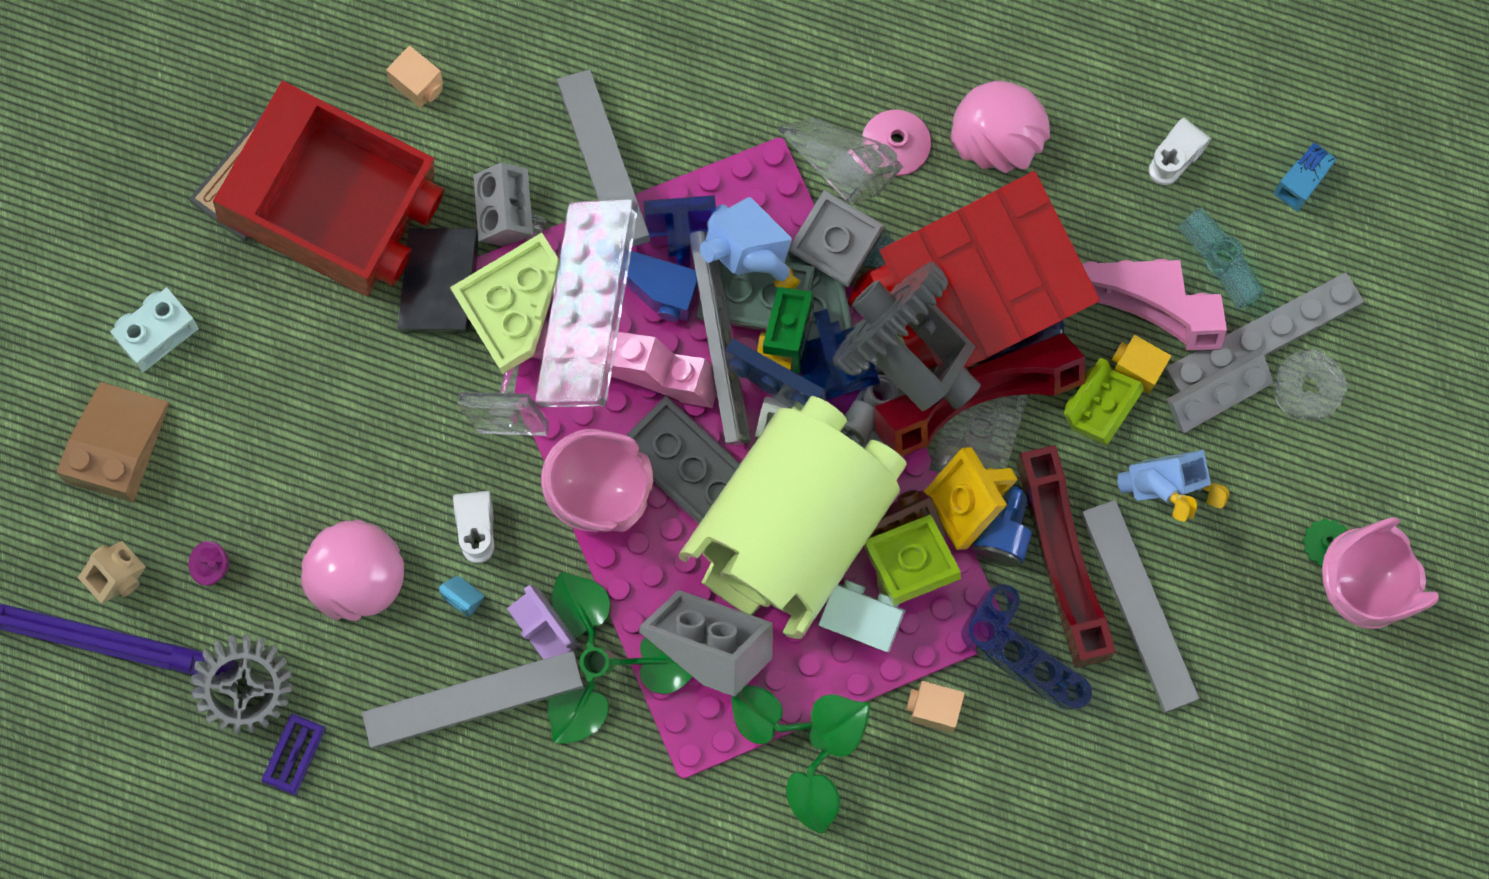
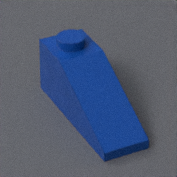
[596,241,698,322]

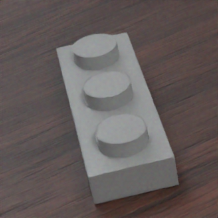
[1167,349,1274,433]

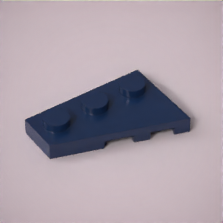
[725,339,826,411]

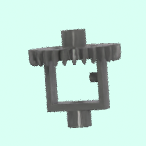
[833,262,981,411]

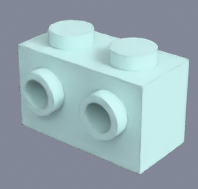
[110,287,199,373]
[819,580,905,652]

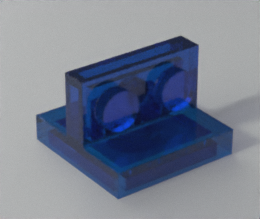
[643,195,716,268]
[801,309,880,400]

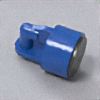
[971,486,1032,567]

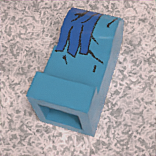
[1273,142,1337,212]

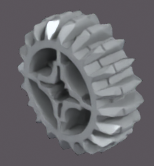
[191,634,292,734]

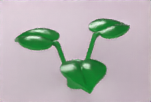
[547,572,693,744]
[731,684,870,833]

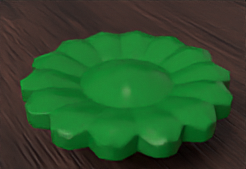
[1302,518,1346,567]

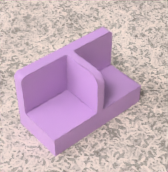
[507,585,581,659]

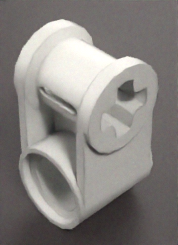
[1149,117,1212,185]
[453,491,495,564]

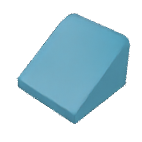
[439,576,485,617]

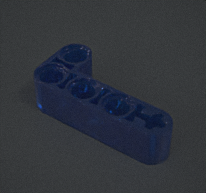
[961,584,1092,711]

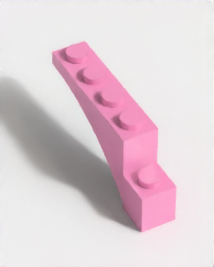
[1082,259,1227,350]
[531,321,717,408]

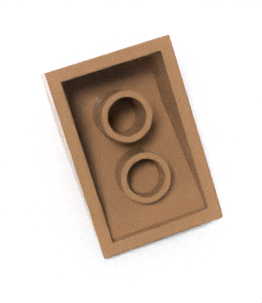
[56,382,170,503]

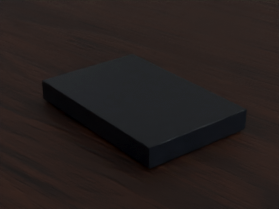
[397,228,479,333]

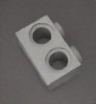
[474,162,533,247]

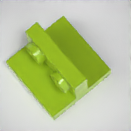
[864,514,961,606]

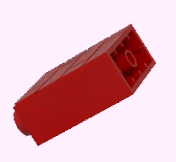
[213,80,445,297]
[870,171,1101,370]

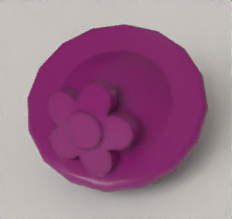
[188,541,229,586]

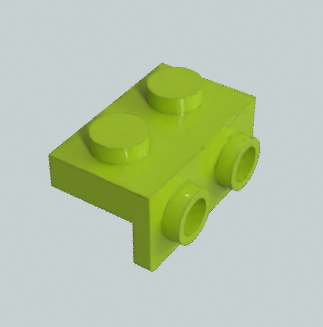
[1064,358,1144,446]

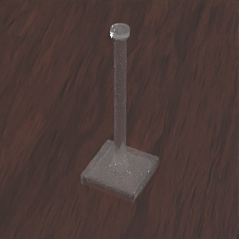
[458,215,549,436]

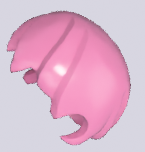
[950,81,1050,173]
[301,520,404,621]

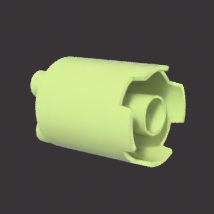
[679,396,907,639]

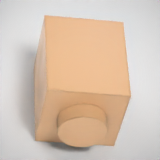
[386,45,443,108]
[906,681,965,733]

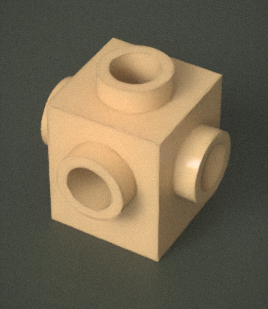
[78,541,146,604]

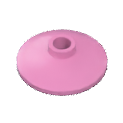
[862,110,931,176]

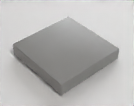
[788,190,885,287]

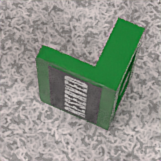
[763,287,814,373]

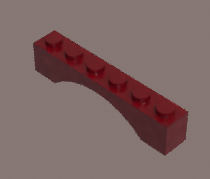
[874,333,1085,457]
[1016,445,1116,669]

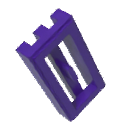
[261,713,326,796]

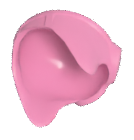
[541,429,653,532]
[1322,517,1439,629]

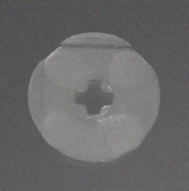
[1273,349,1348,421]

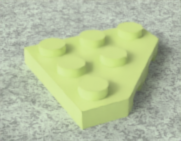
[450,233,562,374]

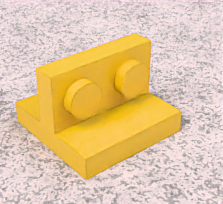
[924,447,1018,550]

